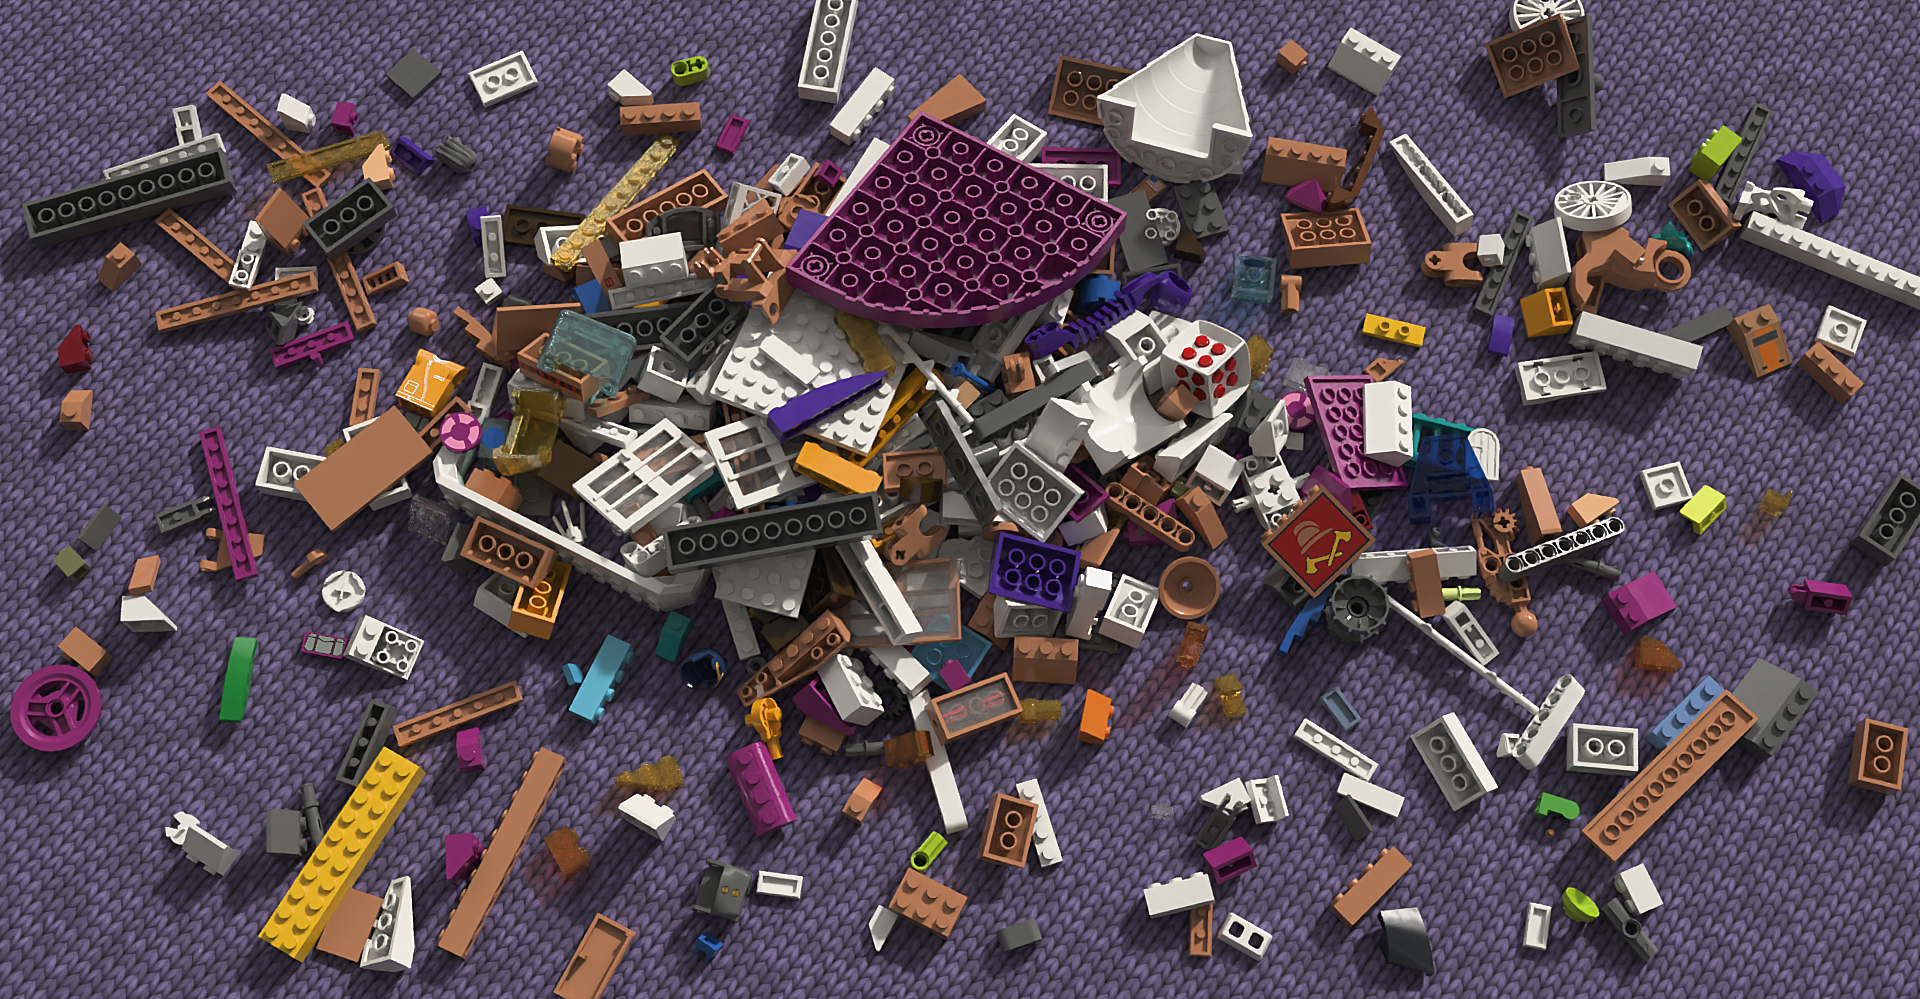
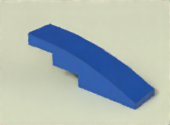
[1276,584,1333,658]

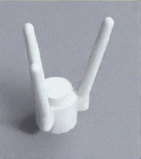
[552,501,587,545]

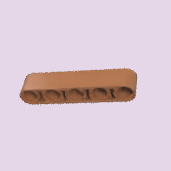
[1105,482,1195,552]

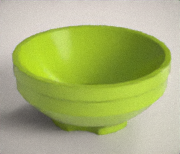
[1562,887,1599,922]

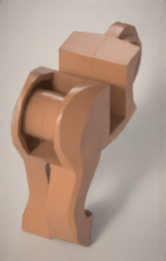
[1569,226,1691,319]

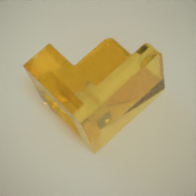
[1759,489,1793,517]

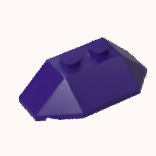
[1776,151,1846,223]

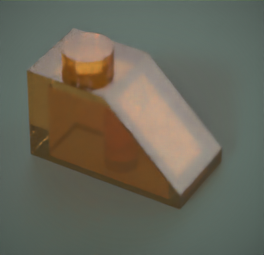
[1634,637,1682,673]

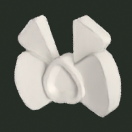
[165,812,200,846]

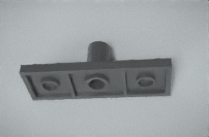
[1556,15,1604,139]
[922,399,1004,528]

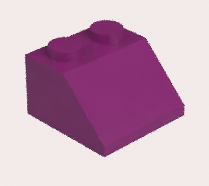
[445,833,483,886]

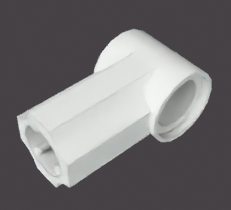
[1168,683,1207,728]

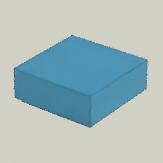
[562,663,585,687]

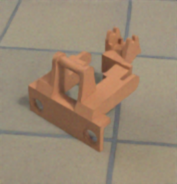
[694,237,798,325]

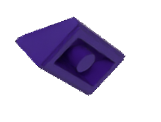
[390,137,434,176]

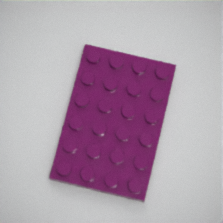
[1303,375,1409,491]

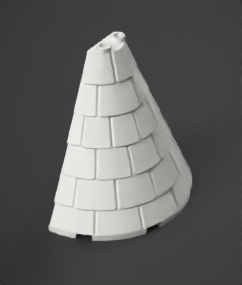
[1097,33,1253,184]

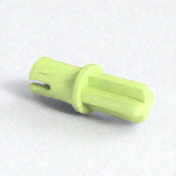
[1442,586,1481,602]

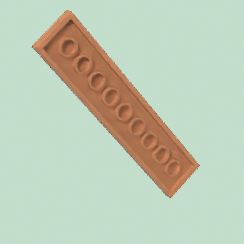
[1580,689,1759,864]

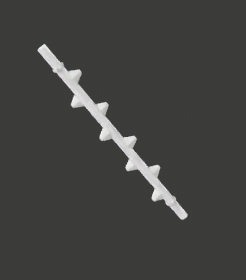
[877,321,975,426]
[1386,592,1539,715]

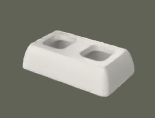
[1217,913,1272,961]

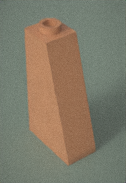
[907,74,986,126]
[1515,466,1562,547]

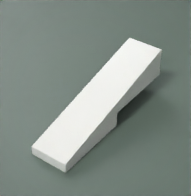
[467,362,506,431]

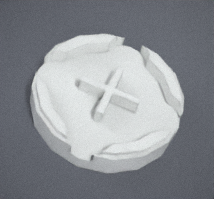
[322,571,365,612]

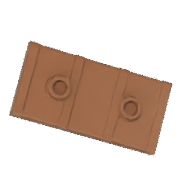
[554,913,637,999]

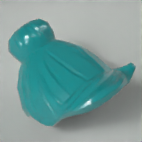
[1651,221,1694,258]

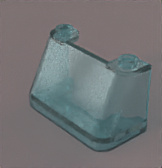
[536,309,637,398]

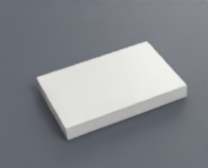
[468,51,539,108]

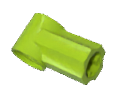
[910,831,948,874]

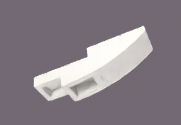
[229,221,267,290]

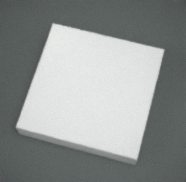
[1814,305,1867,357]
[1639,461,1693,511]

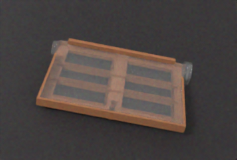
[839,558,966,649]

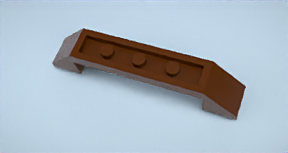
[1325,107,1385,212]

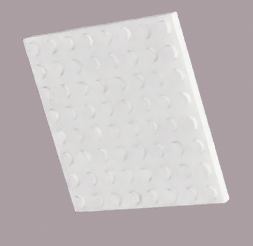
[710,272,924,457]

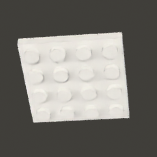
[714,549,817,619]

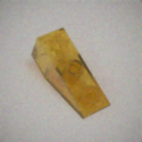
[614,755,685,792]

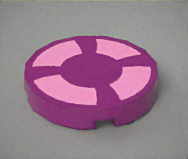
[1278,391,1315,432]
[439,412,483,454]

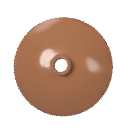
[1158,557,1220,619]

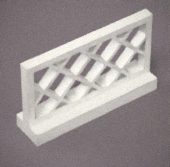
[715,181,782,259]

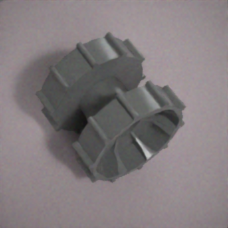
[1320,573,1393,647]

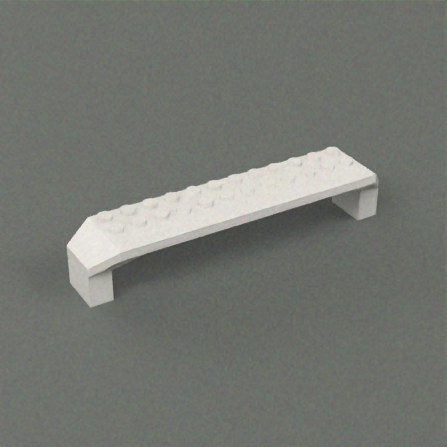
[433,445,712,612]

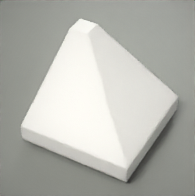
[1497,733,1520,757]

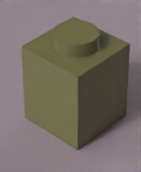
[52,546,92,583]

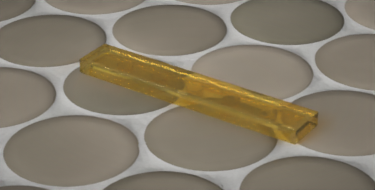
[266,130,390,184]

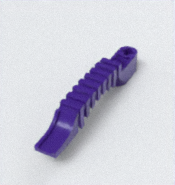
[1024,272,1161,360]

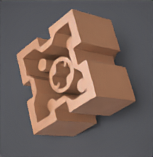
[1119,454,1179,506]

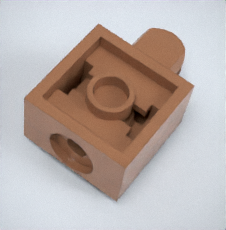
[1000,352,1035,402]

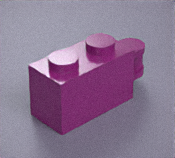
[1788,579,1852,615]

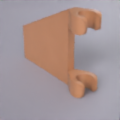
[200,528,266,572]

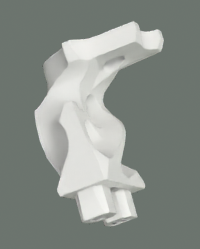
[1733,181,1814,230]

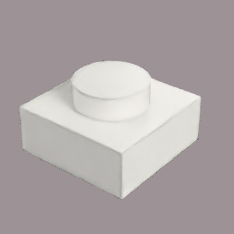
[475,278,504,306]

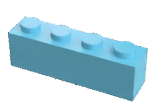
[569,634,634,725]

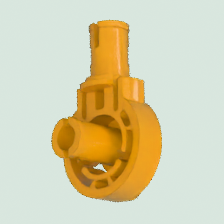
[745,698,783,760]

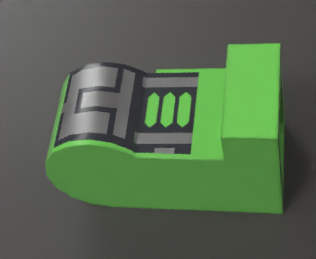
[1534,792,1579,822]

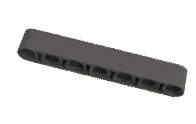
[970,359,1104,445]
[1498,517,1624,582]

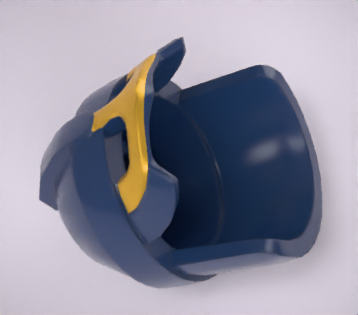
[679,648,728,691]

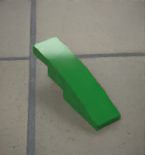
[219,637,258,723]

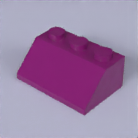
[1300,465,1353,516]

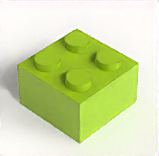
[1688,125,1742,182]

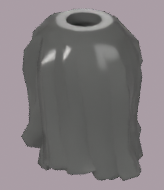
[435,135,477,173]

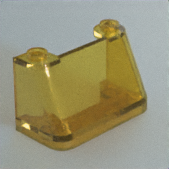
[491,387,567,476]

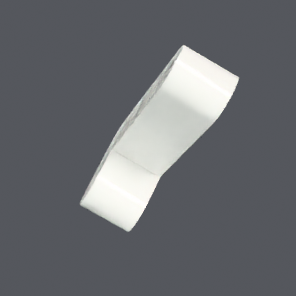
[620,516,702,578]

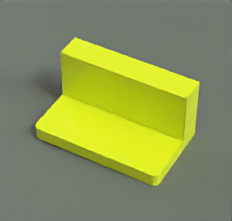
[1680,485,1727,535]

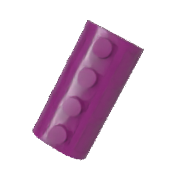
[725,742,797,838]

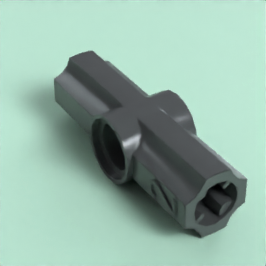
[1599,898,1659,963]

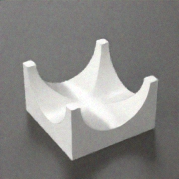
[1065,355,1187,475]

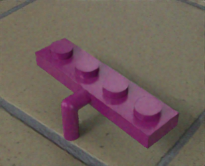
[269,321,355,370]

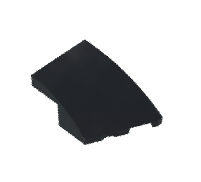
[1377,907,1434,977]

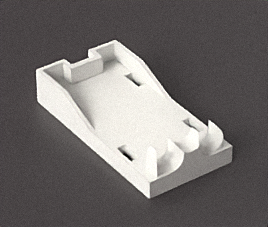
[1514,351,1607,406]

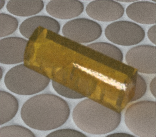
[833,310,896,378]

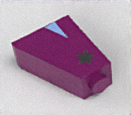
[1122,498,1177,548]

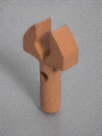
[291,548,328,579]

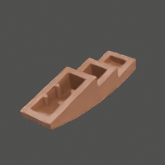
[453,307,514,374]

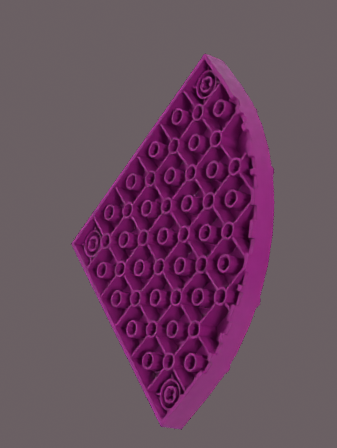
[786,111,1128,329]

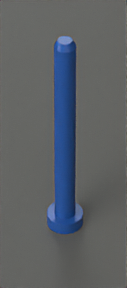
[950,362,1005,395]

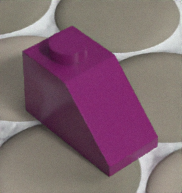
[456,727,485,773]

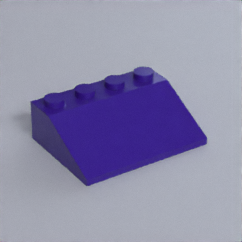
[988,532,1081,613]

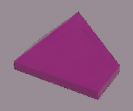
[1285,179,1327,215]

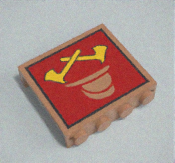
[1260,484,1376,599]

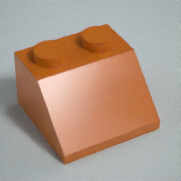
[1077,689,1114,745]

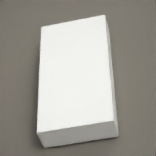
[756,871,803,899]
[1522,902,1552,951]

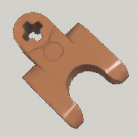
[1420,243,1483,287]
[883,503,947,565]

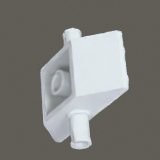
[1103,309,1179,396]
[1232,454,1310,530]

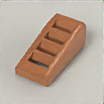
[362,261,409,296]

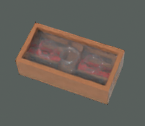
[924,672,1023,746]

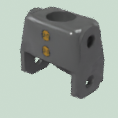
[691,858,753,922]

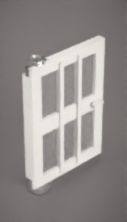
[703,415,850,511]
[572,418,717,536]

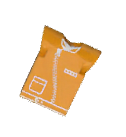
[395,349,468,419]

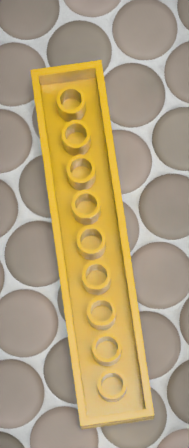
[258,747,426,963]

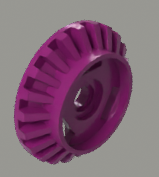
[10,665,103,753]

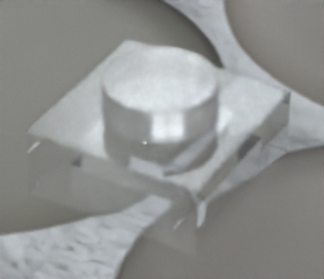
[1150,802,1174,819]

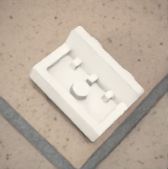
[1245,775,1289,824]

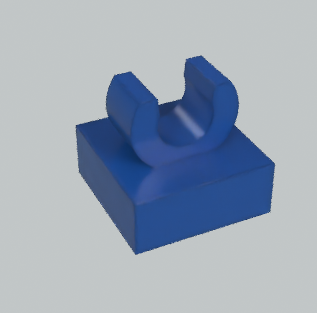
[694,931,724,962]

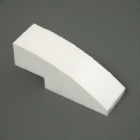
[172,105,202,145]

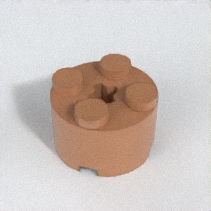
[545,127,584,173]

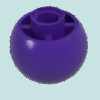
[1148,271,1192,315]

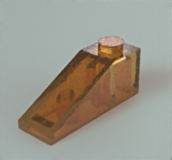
[1176,621,1209,668]

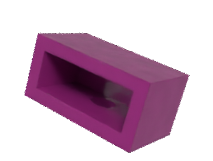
[1203,836,1257,884]

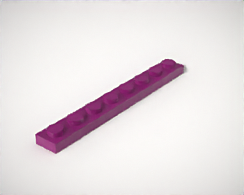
[199,426,259,583]

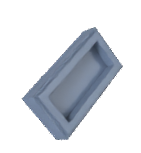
[1319,686,1362,733]

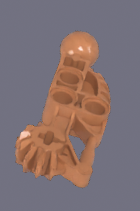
[1469,508,1538,637]

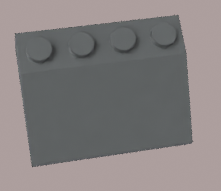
[1731,658,1819,761]

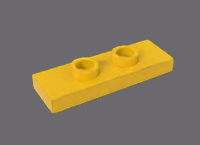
[1362,313,1426,348]

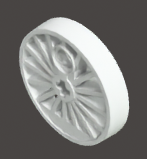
[1509,0,1584,32]
[1554,181,1632,231]

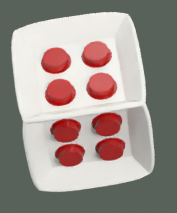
[1160,320,1251,418]

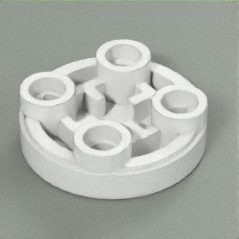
[1145,208,1180,247]

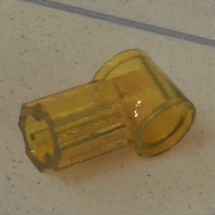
[1019,698,1061,723]

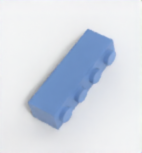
[1645,676,1724,752]

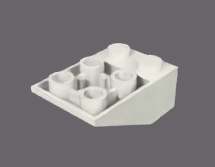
[343,615,424,680]

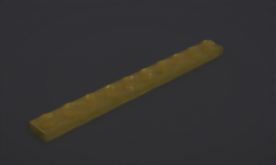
[550,132,680,272]

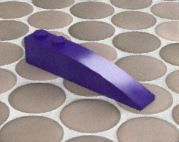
[766,371,887,443]

